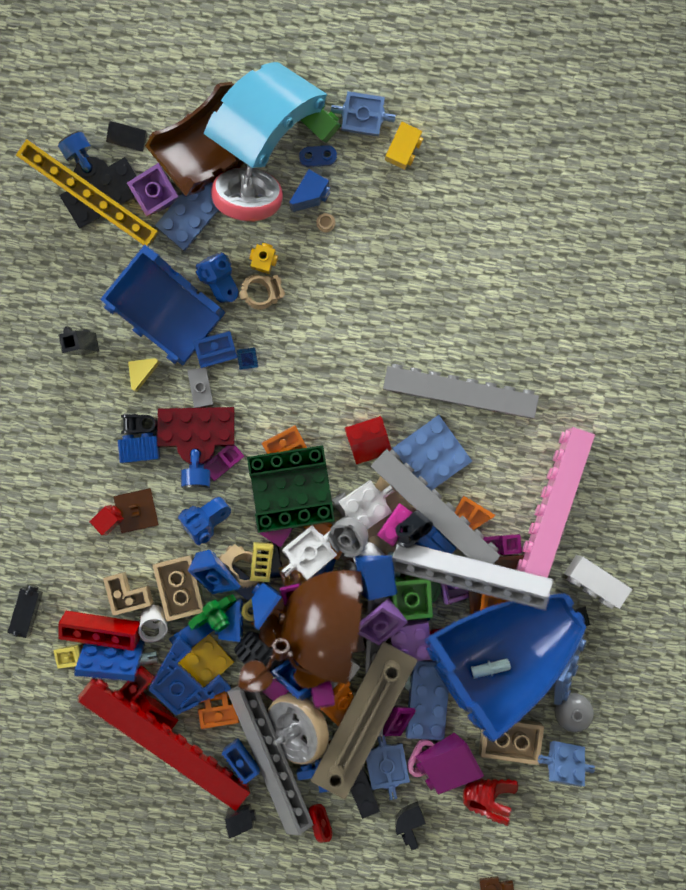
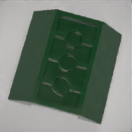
[247,445,335,533]

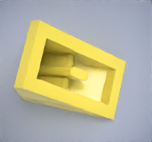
[128,358,160,392]
[53,643,83,669]

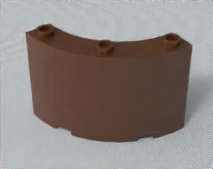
[145,82,245,196]

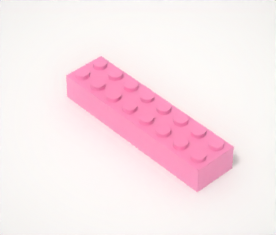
[516,427,595,578]

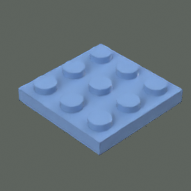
[392,415,472,491]

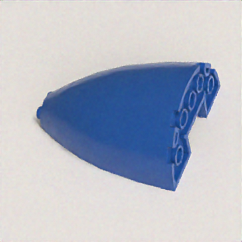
[425,594,586,742]

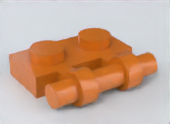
[198,691,240,729]

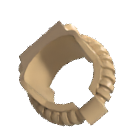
[239,274,285,310]
[218,544,262,588]

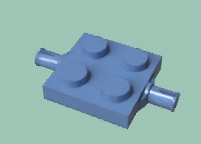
[331,91,396,136]
[366,735,410,800]
[538,741,595,787]

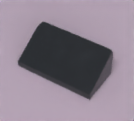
[106,121,148,152]

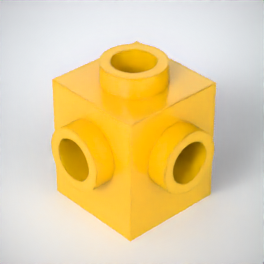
[249,243,278,274]

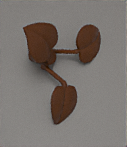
[238,614,328,692]

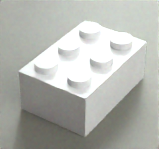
[564,555,632,609]

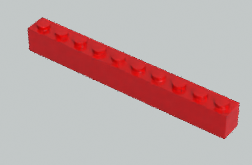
[78,678,250,811]

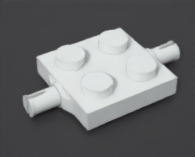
[336,480,395,529]
[281,525,337,580]

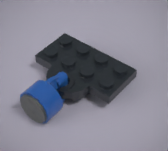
[58,131,137,229]

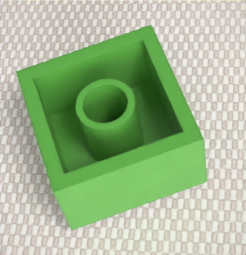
[390,576,433,620]

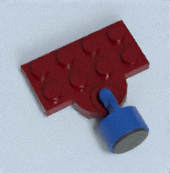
[157,407,235,491]

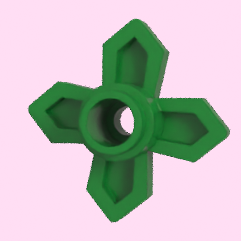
[188,594,237,633]

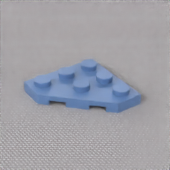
[554,632,587,705]

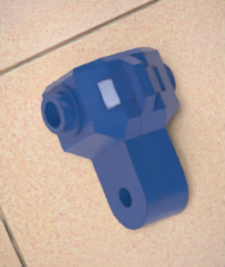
[195,252,238,303]
[178,497,231,545]

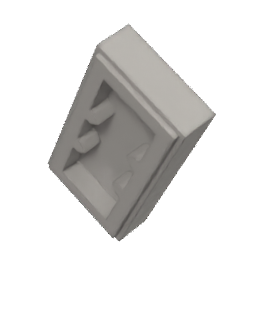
[187,367,214,408]

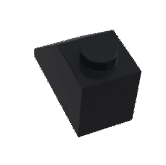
[225,804,257,839]

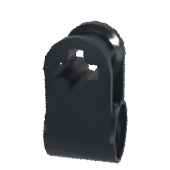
[121,414,158,434]
[395,511,433,548]
[261,542,283,579]

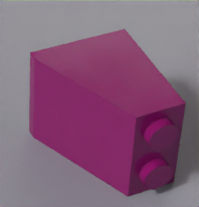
[415,732,484,795]

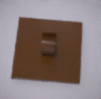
[113,488,159,534]

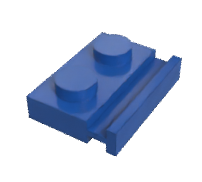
[193,331,237,368]

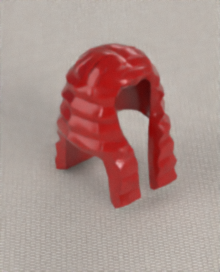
[463,778,519,826]

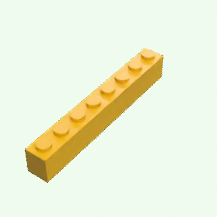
[16,139,159,247]

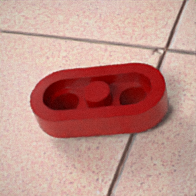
[308,804,332,843]

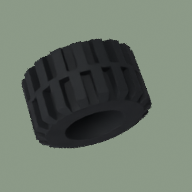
[234,631,286,673]

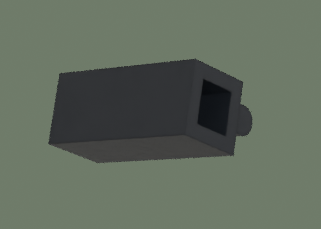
[58,326,100,356]
[7,584,43,638]

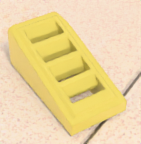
[250,542,273,582]

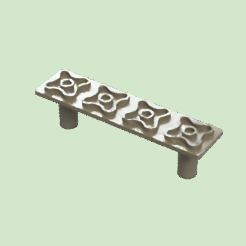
[311,642,417,799]

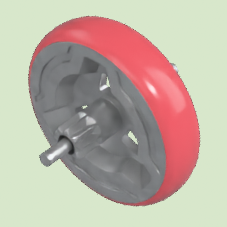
[211,165,283,222]

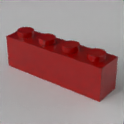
[58,610,141,651]

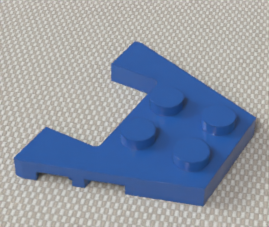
[149,636,231,715]

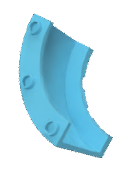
[204,62,327,168]

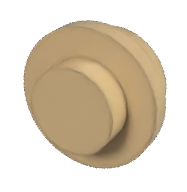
[316,213,335,232]

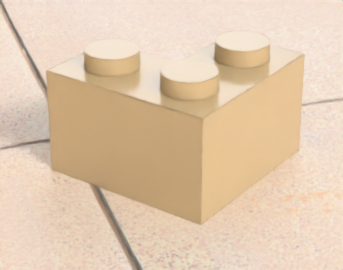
[103,572,154,616]

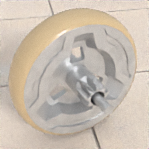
[267,694,329,764]

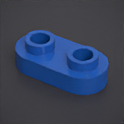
[299,145,337,167]

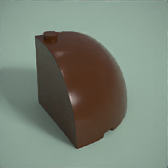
[278,570,362,684]

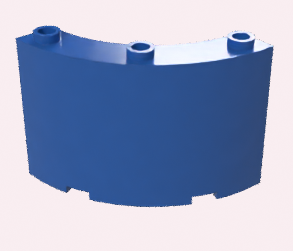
[100,245,226,366]

